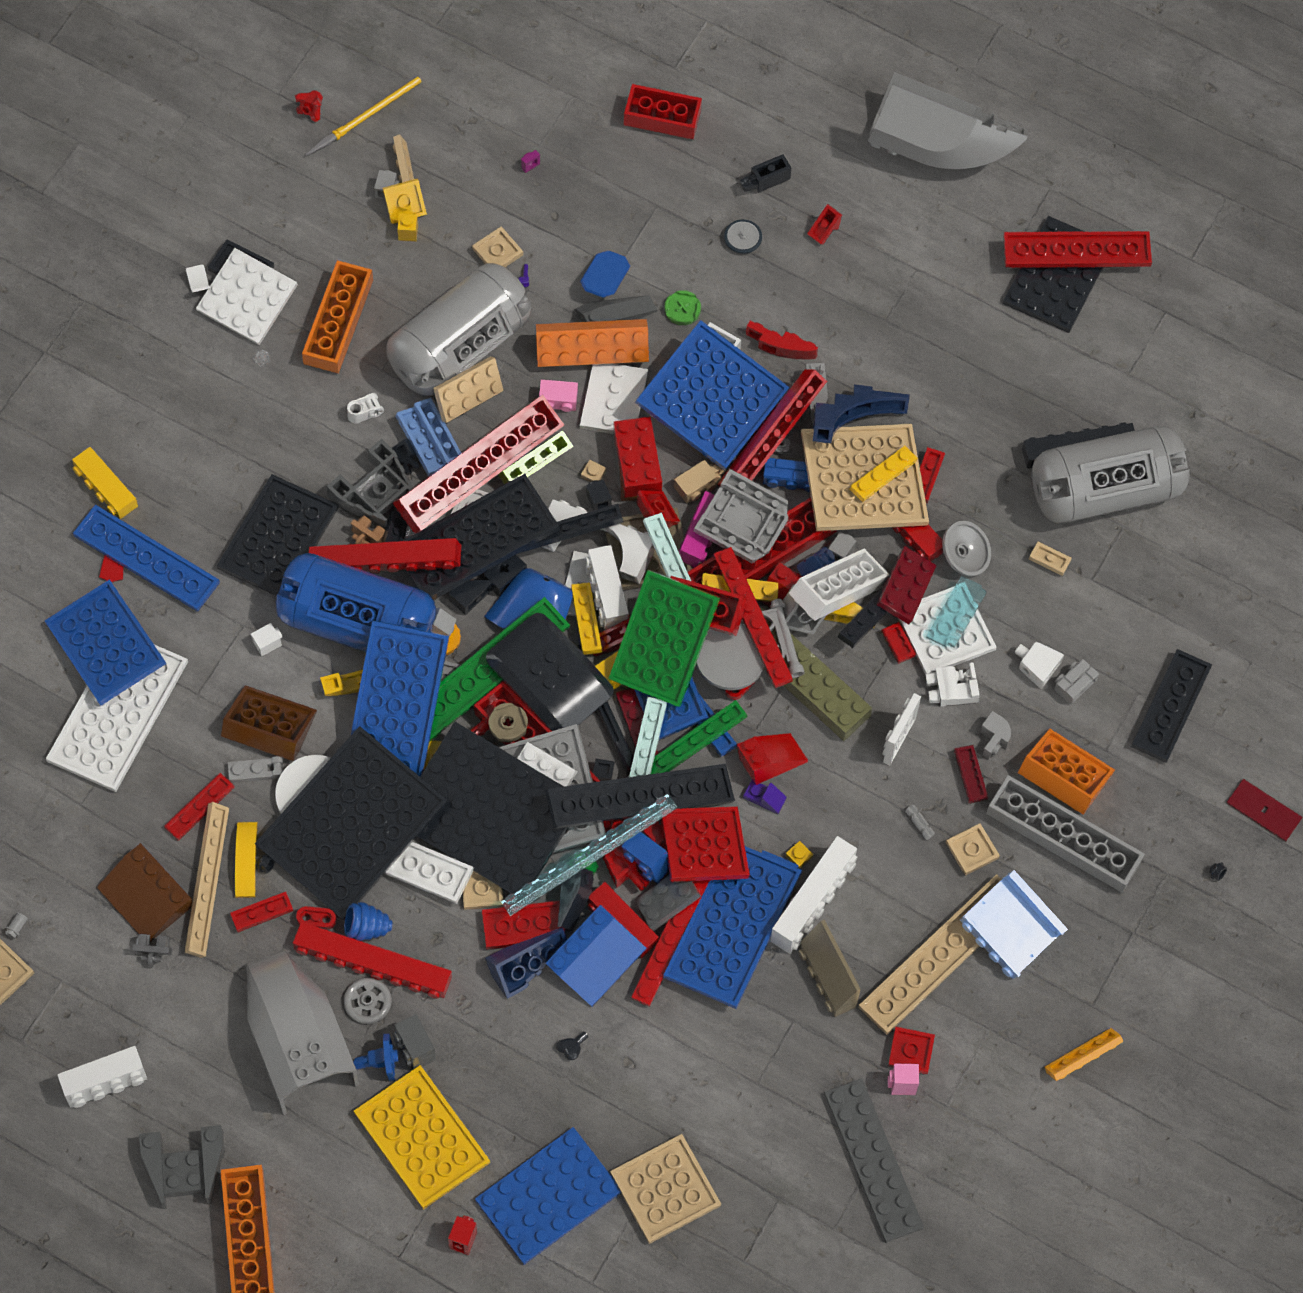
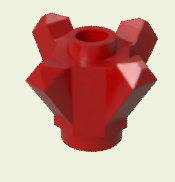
[294,90,323,122]

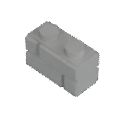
[1054,659,1099,705]

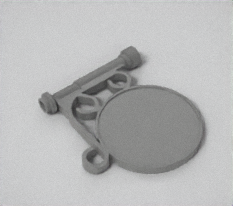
[696,599,805,690]

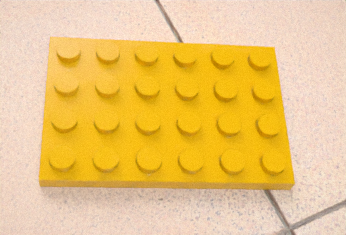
[354,1065,490,1210]

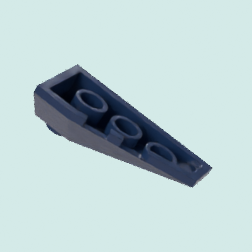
[485,928,567,999]

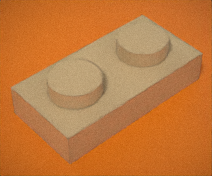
[1029,542,1072,576]

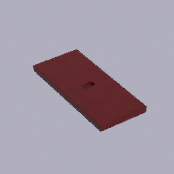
[1227,779,1303,842]

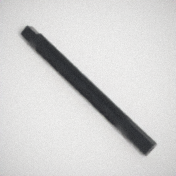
[577,645,634,774]

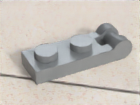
[228,756,283,783]

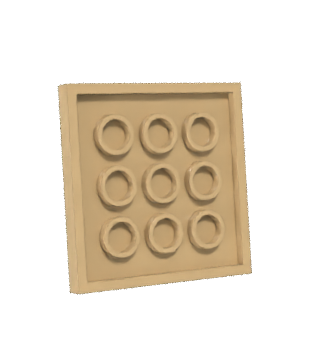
[610,1134,721,1244]

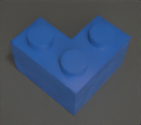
[622,829,669,884]

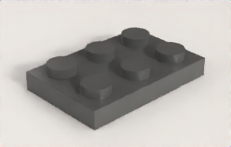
[635,875,701,931]

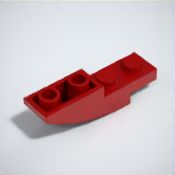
[746,320,818,360]

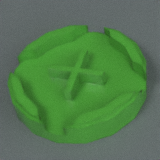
[665,290,701,325]

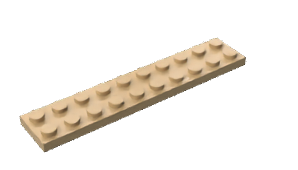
[858,874,1002,1035]

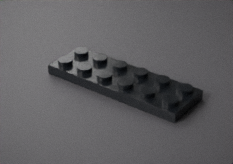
[1131,649,1212,763]

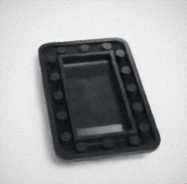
[486,613,614,731]

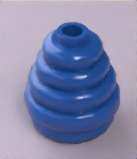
[344,902,393,941]

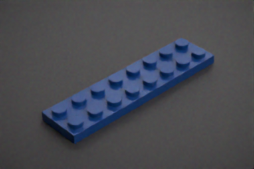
[73,504,220,612]

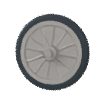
[724,219,762,254]

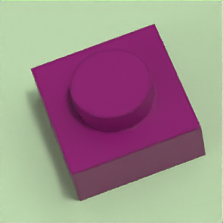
[521,150,540,173]

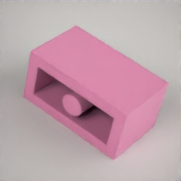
[539,380,578,412]
[887,1064,919,1095]

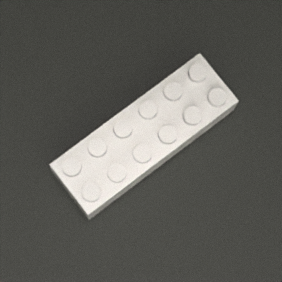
[789,548,890,621]
[770,836,858,954]

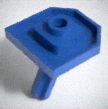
[353,1034,399,1082]

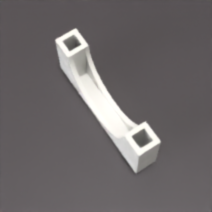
[542,499,655,584]

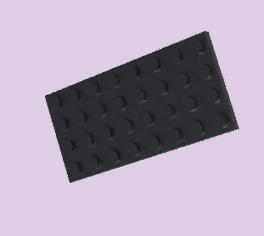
[403,473,561,600]

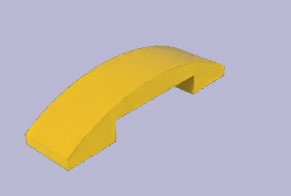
[320,670,363,696]
[235,822,258,898]

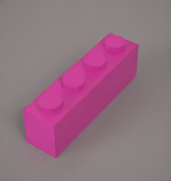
[678,491,715,568]

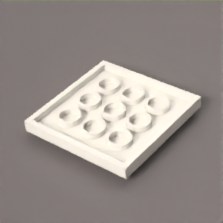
[196,248,298,345]
[898,583,996,675]

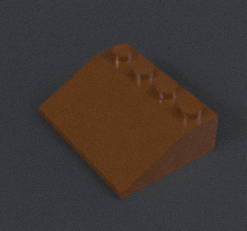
[221,685,317,761]
[97,843,193,942]

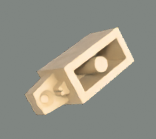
[674,460,726,504]

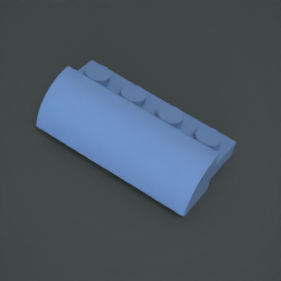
[396,398,461,476]

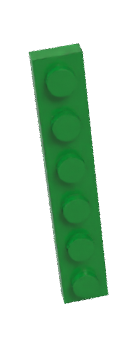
[651,700,748,774]

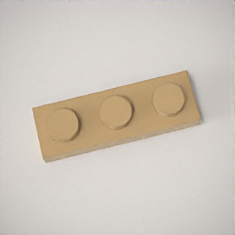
[393,134,414,183]

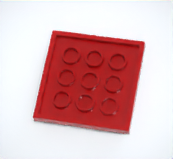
[660,806,750,882]

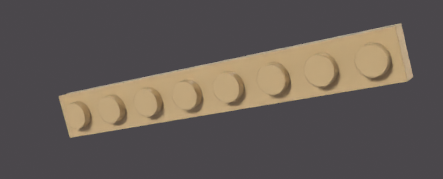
[185,802,229,958]

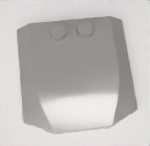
[694,469,788,563]

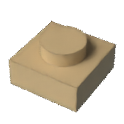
[581,460,606,482]

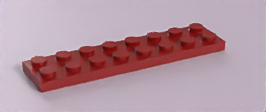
[1003,231,1152,268]

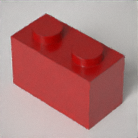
[448,1215,477,1256]

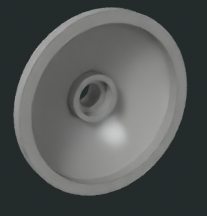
[943,521,991,576]

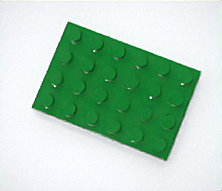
[608,570,720,707]

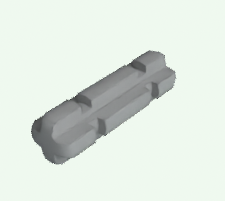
[906,805,935,840]

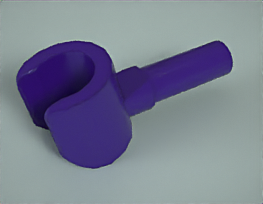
[518,264,529,287]

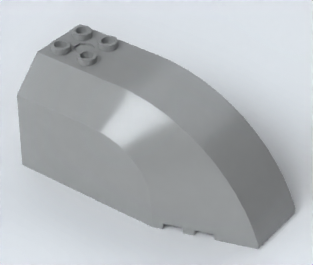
[868,72,1028,169]
[246,949,359,1115]

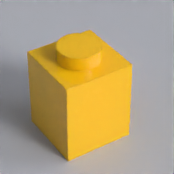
[397,214,418,242]

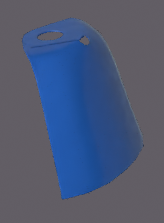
[484,568,573,629]

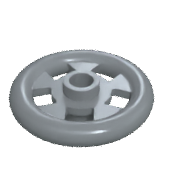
[344,978,392,1024]

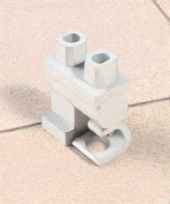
[926,662,980,707]

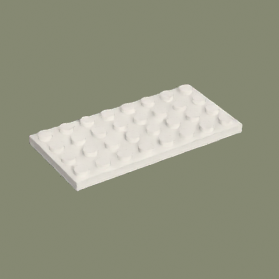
[46,645,188,792]

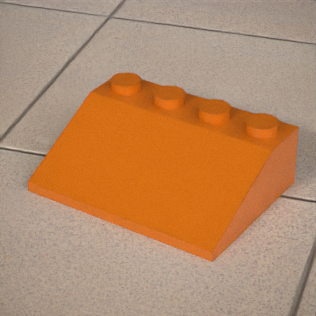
[1018,729,1115,815]

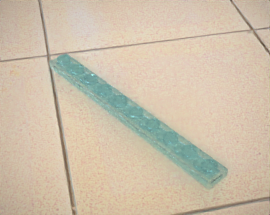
[501,794,677,916]

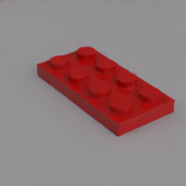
[482,901,565,950]

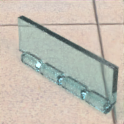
[926,576,987,648]

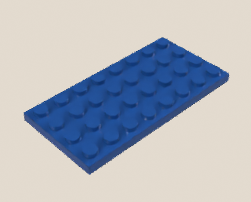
[351,621,449,777]
[663,846,802,1009]

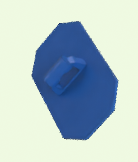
[580,251,630,297]

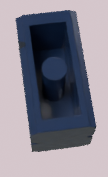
[797,547,835,577]

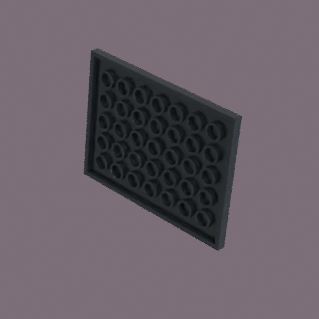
[418,722,568,901]
[255,726,448,920]

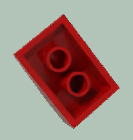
[737,733,808,785]

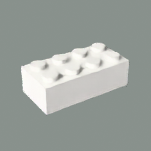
[585,545,629,631]
[57,1046,147,1108]

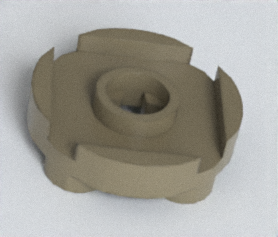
[489,703,528,742]

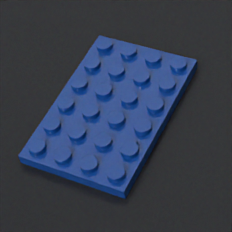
[45,579,167,706]
[475,1127,621,1265]

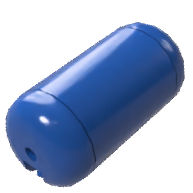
[276,553,436,652]

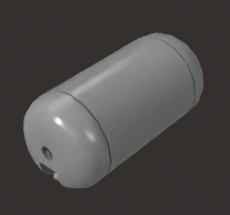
[386,263,532,396]
[1032,426,1190,523]

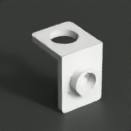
[186,264,210,292]

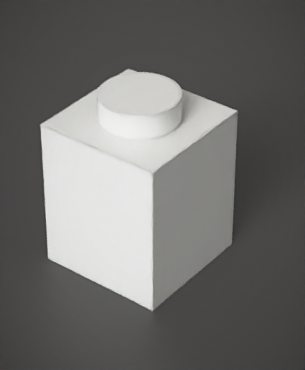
[251,623,282,656]

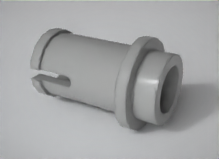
[5,912,28,939]

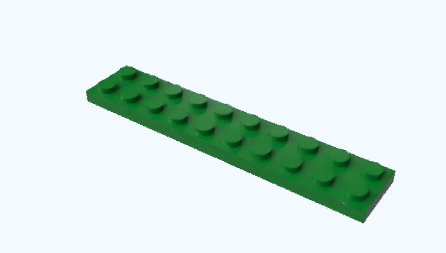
[429,597,570,742]

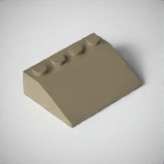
[798,920,861,1017]

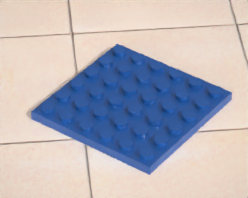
[635,320,790,471]

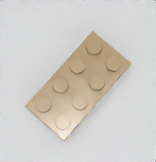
[433,356,504,423]

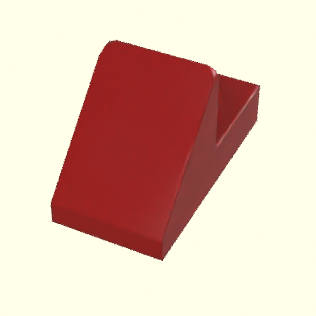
[807,204,842,245]

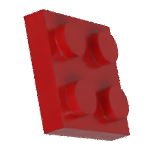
[888,1027,935,1075]

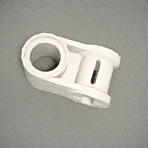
[347,393,384,424]

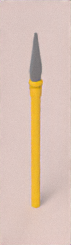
[306,76,422,156]

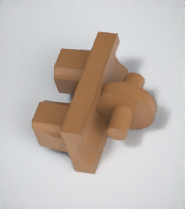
[351,516,385,544]

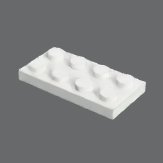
[386,842,474,904]

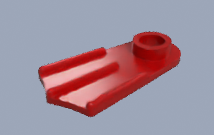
[99,556,124,582]

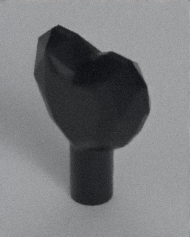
[556,1031,588,1060]

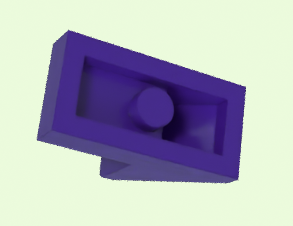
[743,780,787,814]

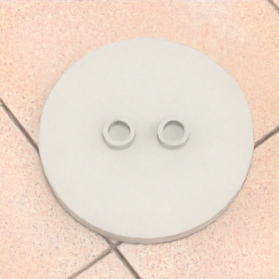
[276,755,330,814]

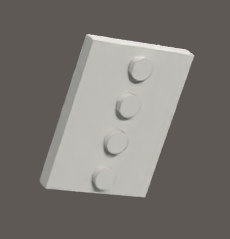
[580,363,648,434]

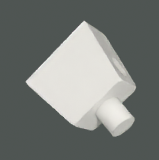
[1015,642,1064,689]

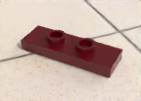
[954,745,988,804]

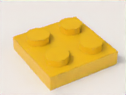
[382,179,427,224]

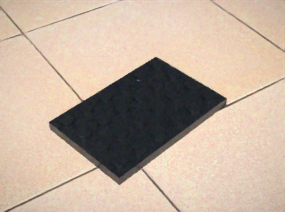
[1003,216,1104,333]
[217,474,339,596]

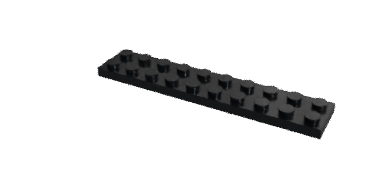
[545,764,735,829]

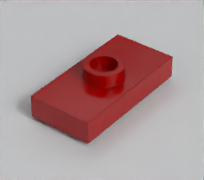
[881,622,916,664]

